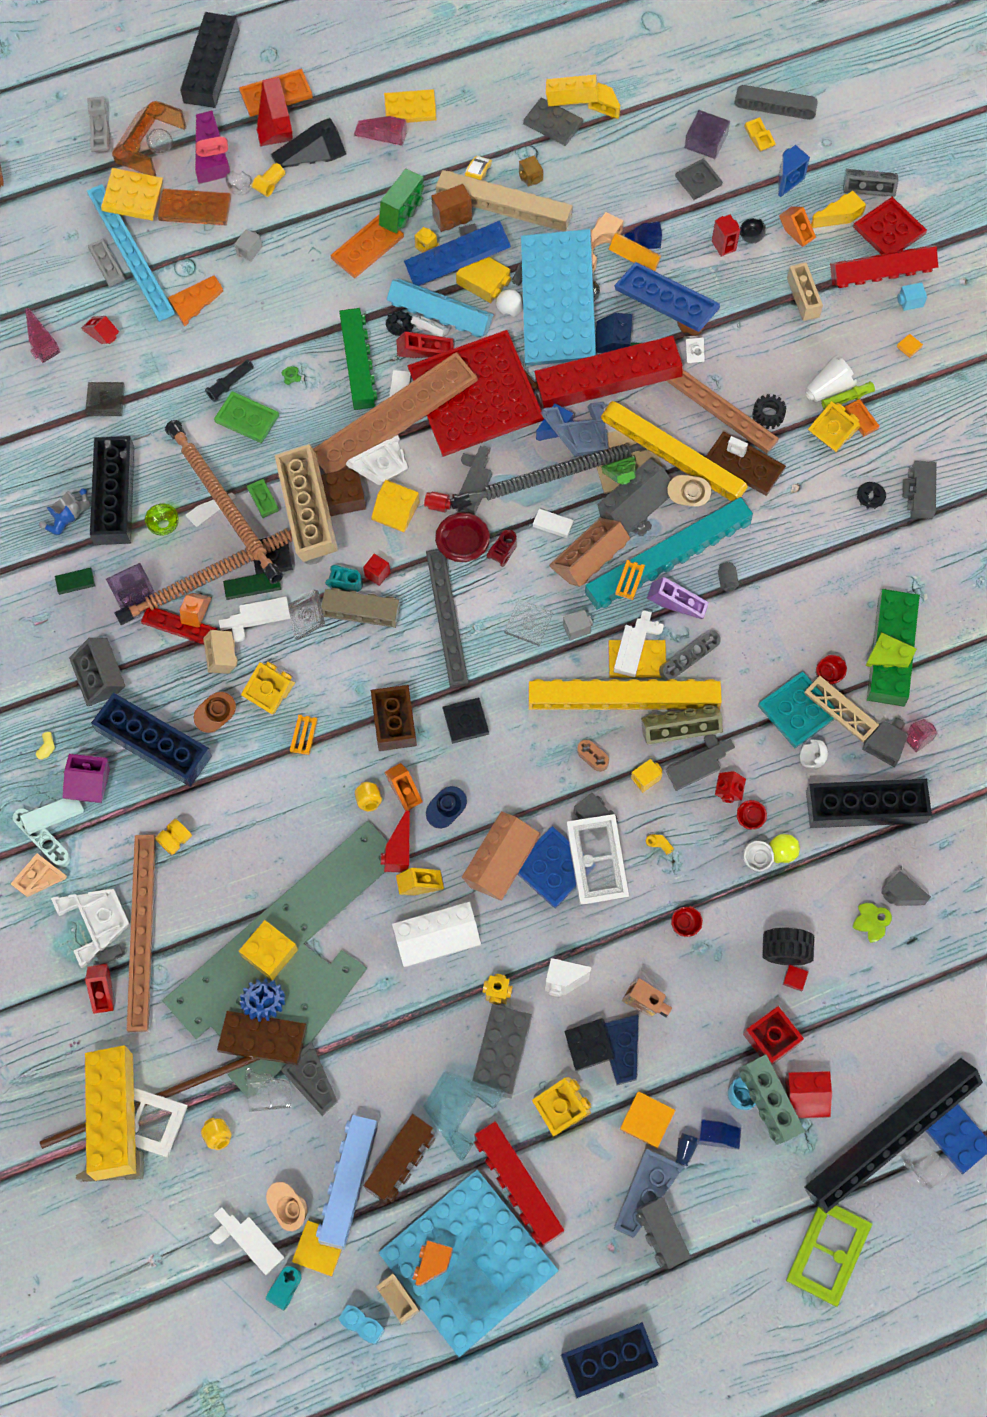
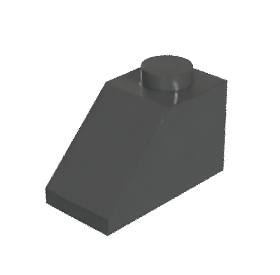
[881,871,931,906]

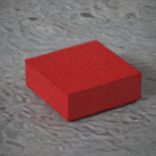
[783,965,809,992]

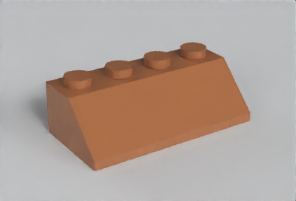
[549,518,631,587]
[462,811,541,901]

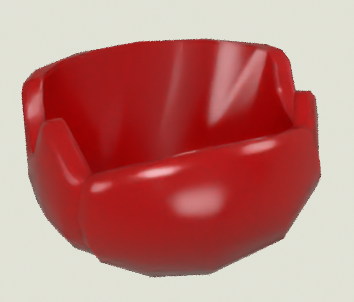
[815,655,847,685]
[736,800,767,830]
[671,907,703,937]

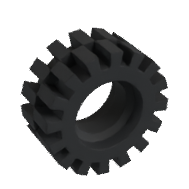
[752,394,786,429]

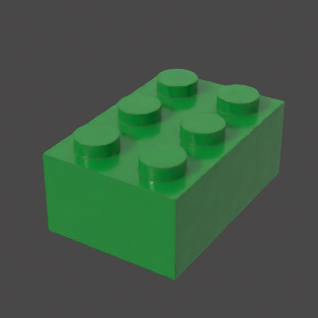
[379,168,424,234]

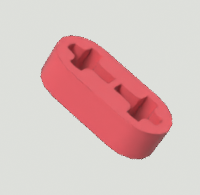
[195,137,228,157]

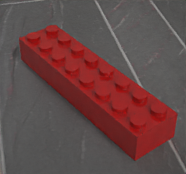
[534,335,683,409]

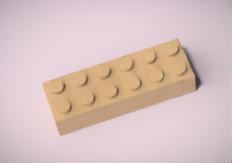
[275,444,338,562]

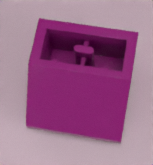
[63,753,110,803]

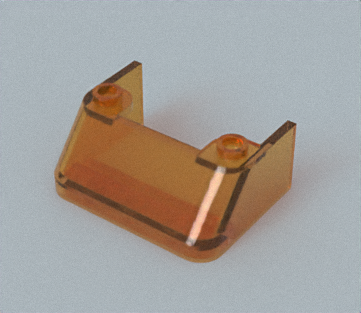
[112,101,186,176]

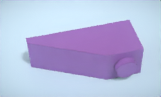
[647,577,709,619]

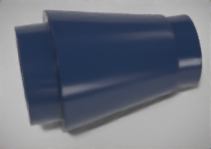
[676,1133,698,1166]

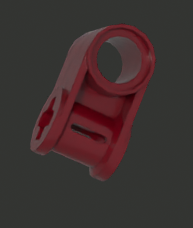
[486,530,517,567]

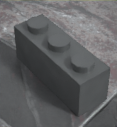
[636,1197,691,1269]

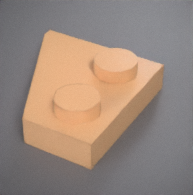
[11,854,67,897]

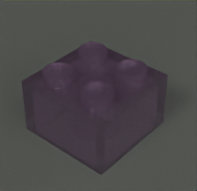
[684,110,730,159]
[106,563,155,609]

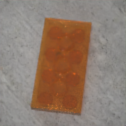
[158,189,231,225]

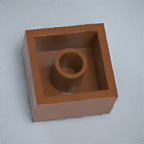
[431,184,472,232]

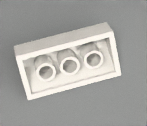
[392,902,481,968]

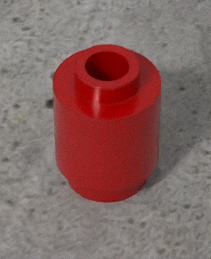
[424,491,451,513]

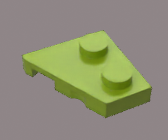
[865,633,917,668]

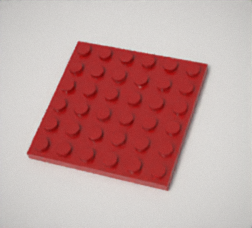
[407,330,544,457]

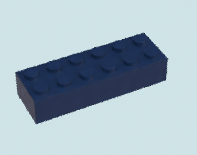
[91,692,212,787]

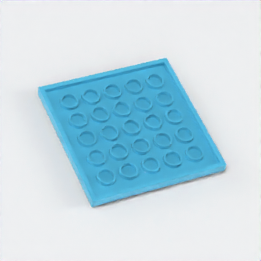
[378,1170,559,1358]

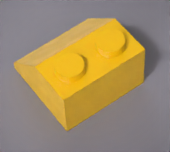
[371,480,420,533]

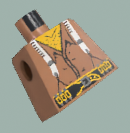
[622,978,672,1018]

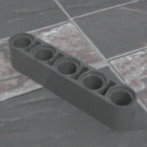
[734,85,818,120]

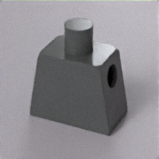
[862,718,908,768]

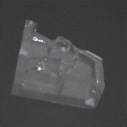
[245,1068,292,1112]

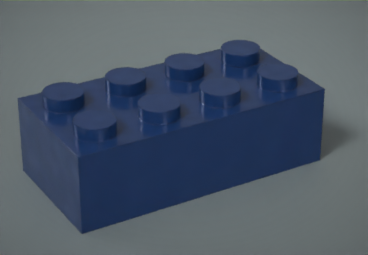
[560,1322,659,1399]

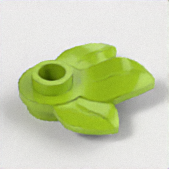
[853,903,892,943]

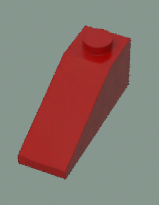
[396,332,454,358]
[380,810,410,873]

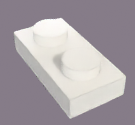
[411,314,450,337]

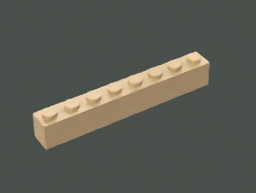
[436,170,572,232]

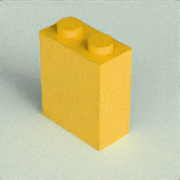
[456,257,511,304]

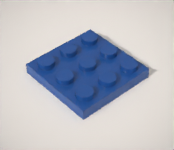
[517,826,596,909]

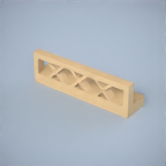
[804,676,879,743]

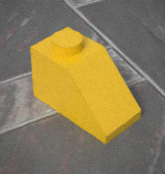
[588,83,620,119]
[396,868,444,896]

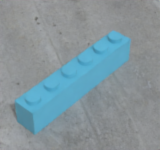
[387,278,494,338]

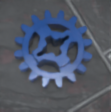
[240,978,285,1021]

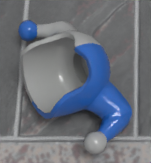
[39,488,91,535]

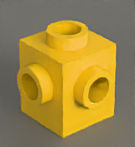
[482,974,513,1005]

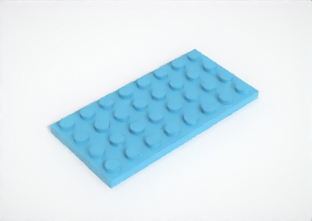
[521,229,596,366]

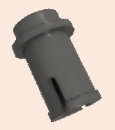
[96,945,124,965]

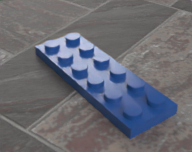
[404,220,511,286]
[614,262,720,332]

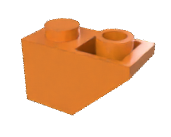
[413,1241,453,1287]

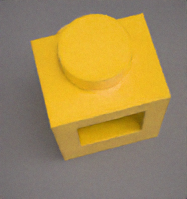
[414,227,439,253]

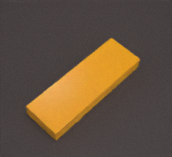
[608,233,661,271]

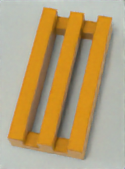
[615,560,645,600]
[290,714,318,755]

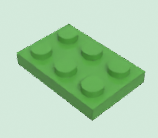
[214,391,279,444]

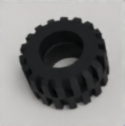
[762,927,815,966]

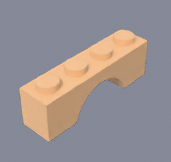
[591,212,624,272]

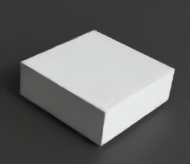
[727,436,748,457]

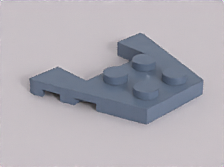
[541,402,608,457]

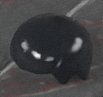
[740,218,766,244]

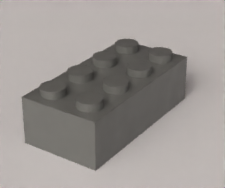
[471,1004,532,1099]

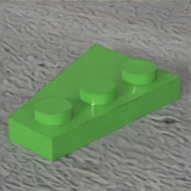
[601,455,636,485]

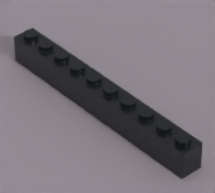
[804,1058,983,1213]

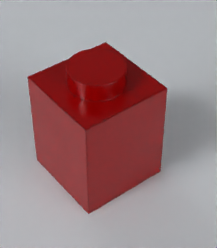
[363,554,391,586]

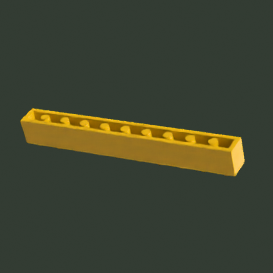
[529,679,722,710]

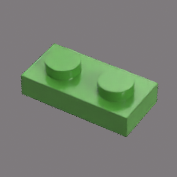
[247,479,279,519]

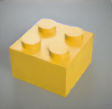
[239,920,298,981]

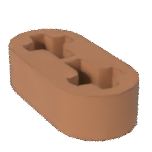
[577,740,609,772]

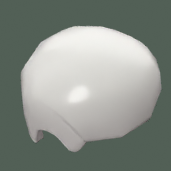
[496,289,523,317]
[800,739,828,769]
[743,840,774,872]

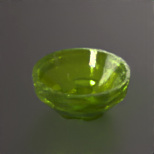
[145,503,179,536]

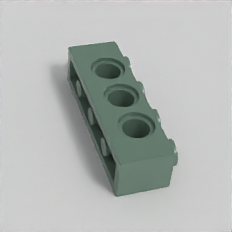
[738,1055,805,1145]

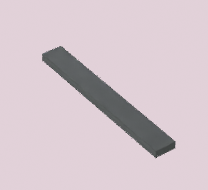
[426,549,469,688]

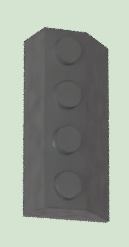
[597,458,671,534]

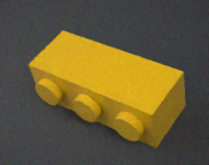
[546,74,599,106]

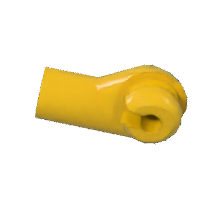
[645,834,674,855]

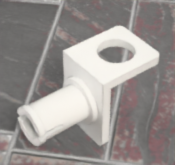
[683,335,704,363]

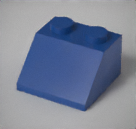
[778,145,810,197]

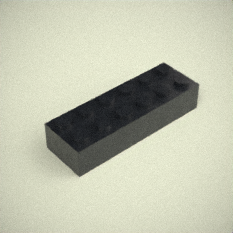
[180,12,239,108]
[90,436,135,545]
[806,779,932,828]

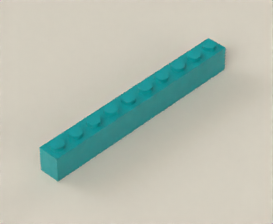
[585,497,753,610]

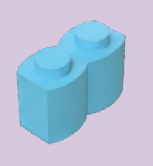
[339,1305,385,1344]

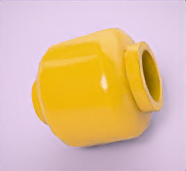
[354,782,382,812]
[201,1118,232,1150]

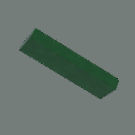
[223,573,282,600]

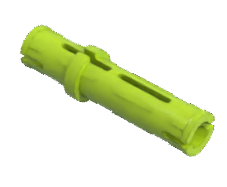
[821,381,875,410]

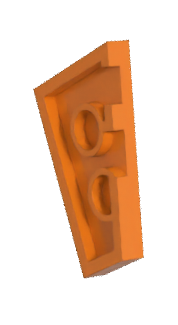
[168,275,223,327]

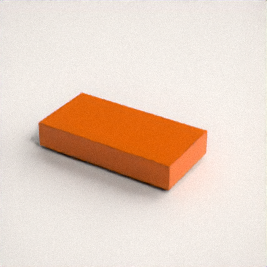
[844,399,880,437]

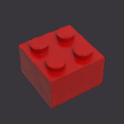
[743,1006,804,1065]

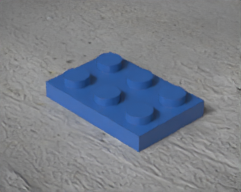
[926,1104,987,1174]

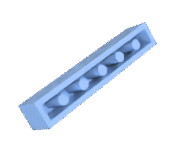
[316,1115,378,1250]

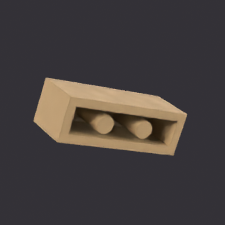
[787,262,823,321]

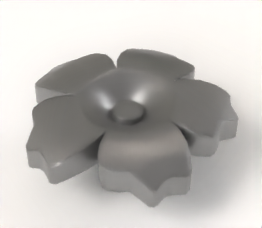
[631,517,652,536]

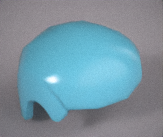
[727,1077,756,1110]

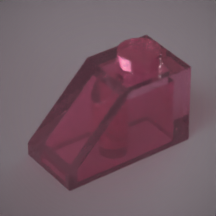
[906,719,937,753]

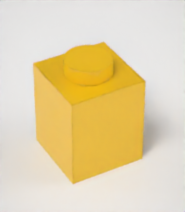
[631,759,663,793]

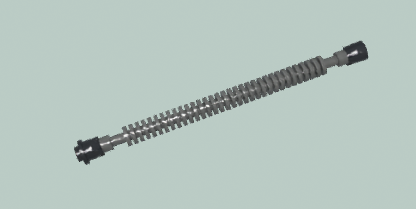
[450,443,649,512]

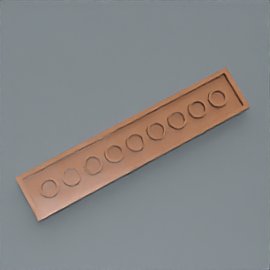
[313,352,478,474]

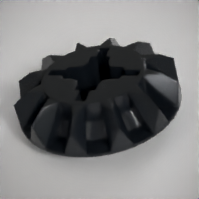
[386,310,414,336]
[857,482,886,509]

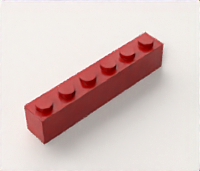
[830,245,939,288]
[473,1121,565,1246]

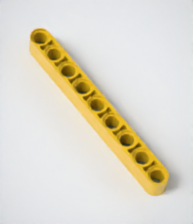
[601,401,748,502]

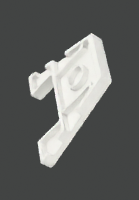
[51,889,130,968]

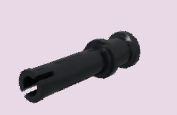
[205,359,254,402]

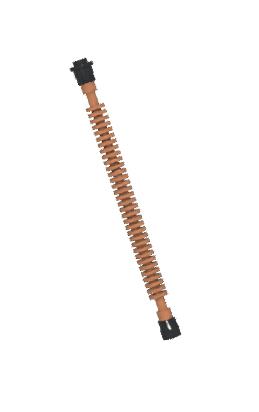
[165,420,283,584]
[114,528,292,625]

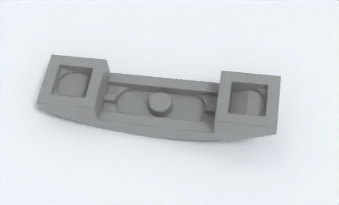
[87,96,109,152]

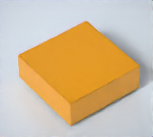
[897,334,923,358]

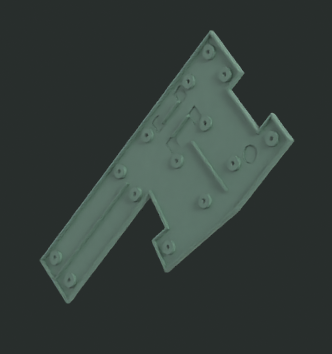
[162,821,388,1099]

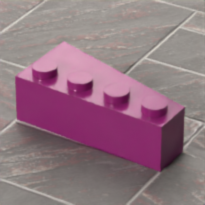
[195,110,231,184]

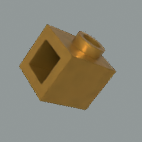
[519,155,543,187]

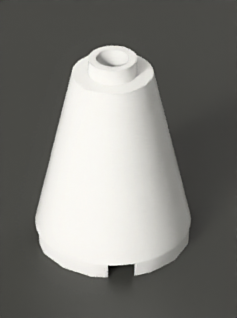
[805,355,857,402]

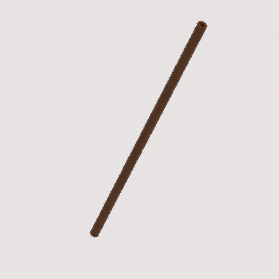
[39,1057,260,1149]

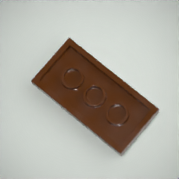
[705,431,786,496]
[217,1011,307,1065]

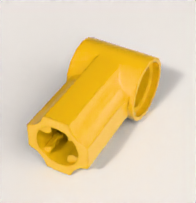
[252,163,285,197]

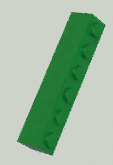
[339,308,378,410]

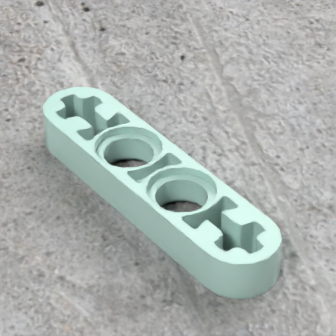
[13,808,71,868]

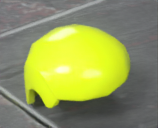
[768,834,800,863]

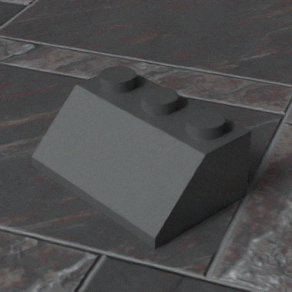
[69,637,126,706]

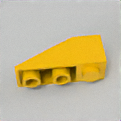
[811,191,866,228]

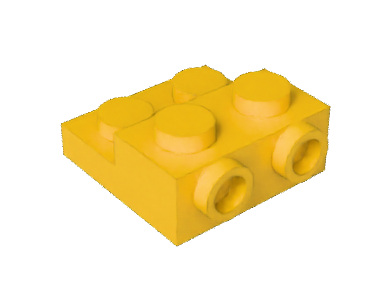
[808,401,860,452]
[241,661,295,715]
[532,1077,591,1136]

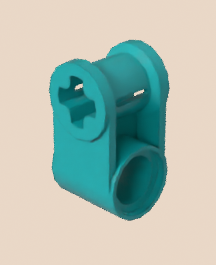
[325,565,363,592]
[265,1266,302,1311]

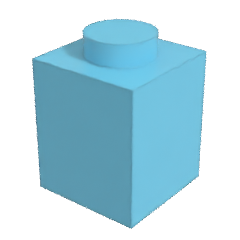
[898,283,927,311]

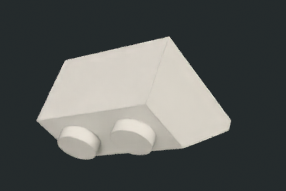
[545,958,591,997]

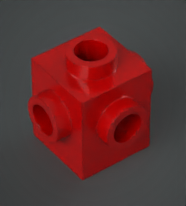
[715,771,746,803]

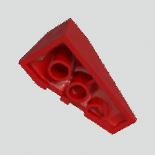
[257,77,293,146]

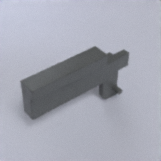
[459,446,492,515]
[666,734,735,791]

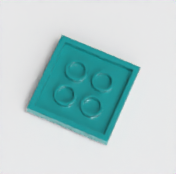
[758,671,839,749]

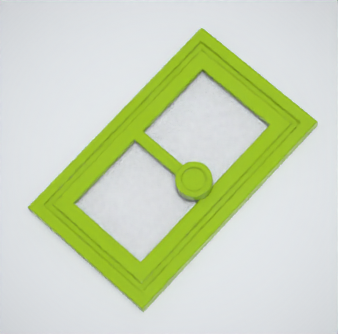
[786,1205,872,1307]

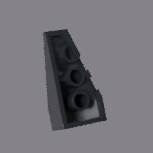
[271,118,346,168]

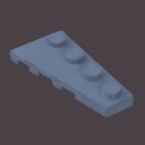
[613,1149,685,1238]

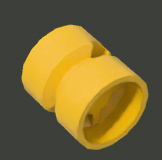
[155,818,192,856]

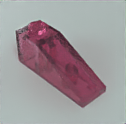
[354,116,407,146]
[25,307,60,363]

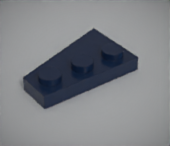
[605,1014,639,1086]

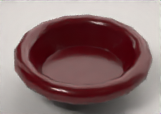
[435,512,490,562]

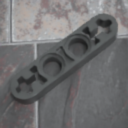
[659,631,721,680]

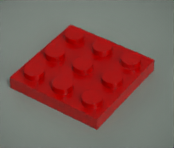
[853,197,927,254]

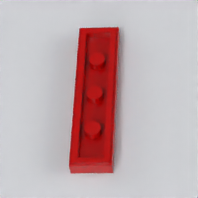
[141,607,218,645]

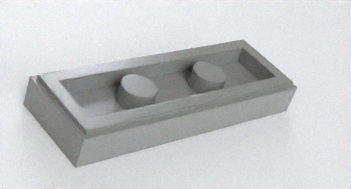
[87,239,125,287]

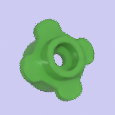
[281,366,301,385]

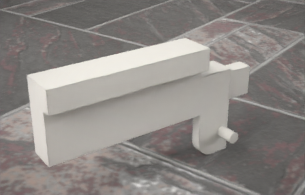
[219,597,291,643]
[614,610,664,677]
[209,1207,285,1276]

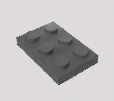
[523,97,583,146]

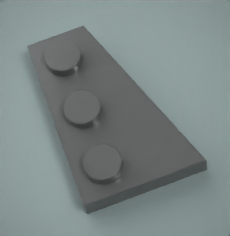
[281,1042,338,1116]

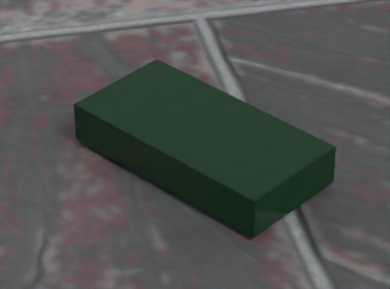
[55,567,96,595]

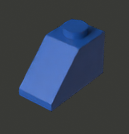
[536,404,574,441]

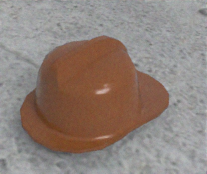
[193,692,236,733]

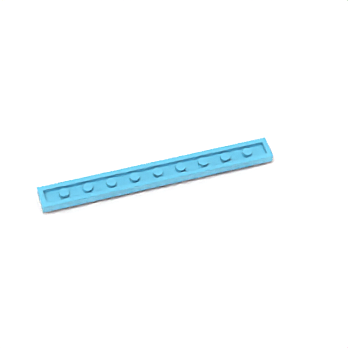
[87,184,175,322]

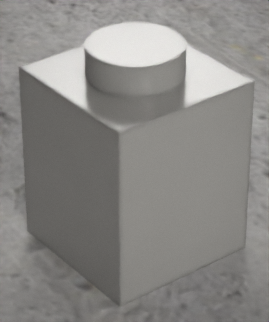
[234,229,262,261]
[563,610,593,641]

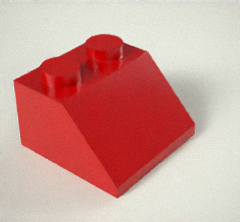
[785,1071,832,1118]

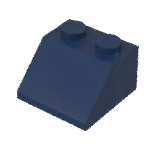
[595,312,633,353]

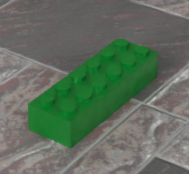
[866,589,920,707]

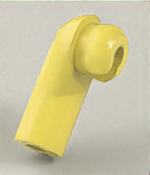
[36,732,55,760]

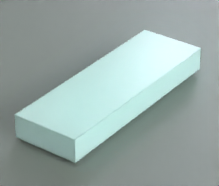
[20,799,84,835]

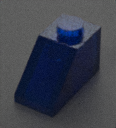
[624,222,662,249]
[697,1119,741,1150]

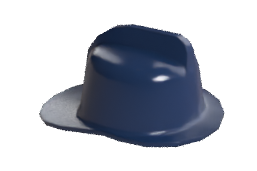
[425,786,467,829]

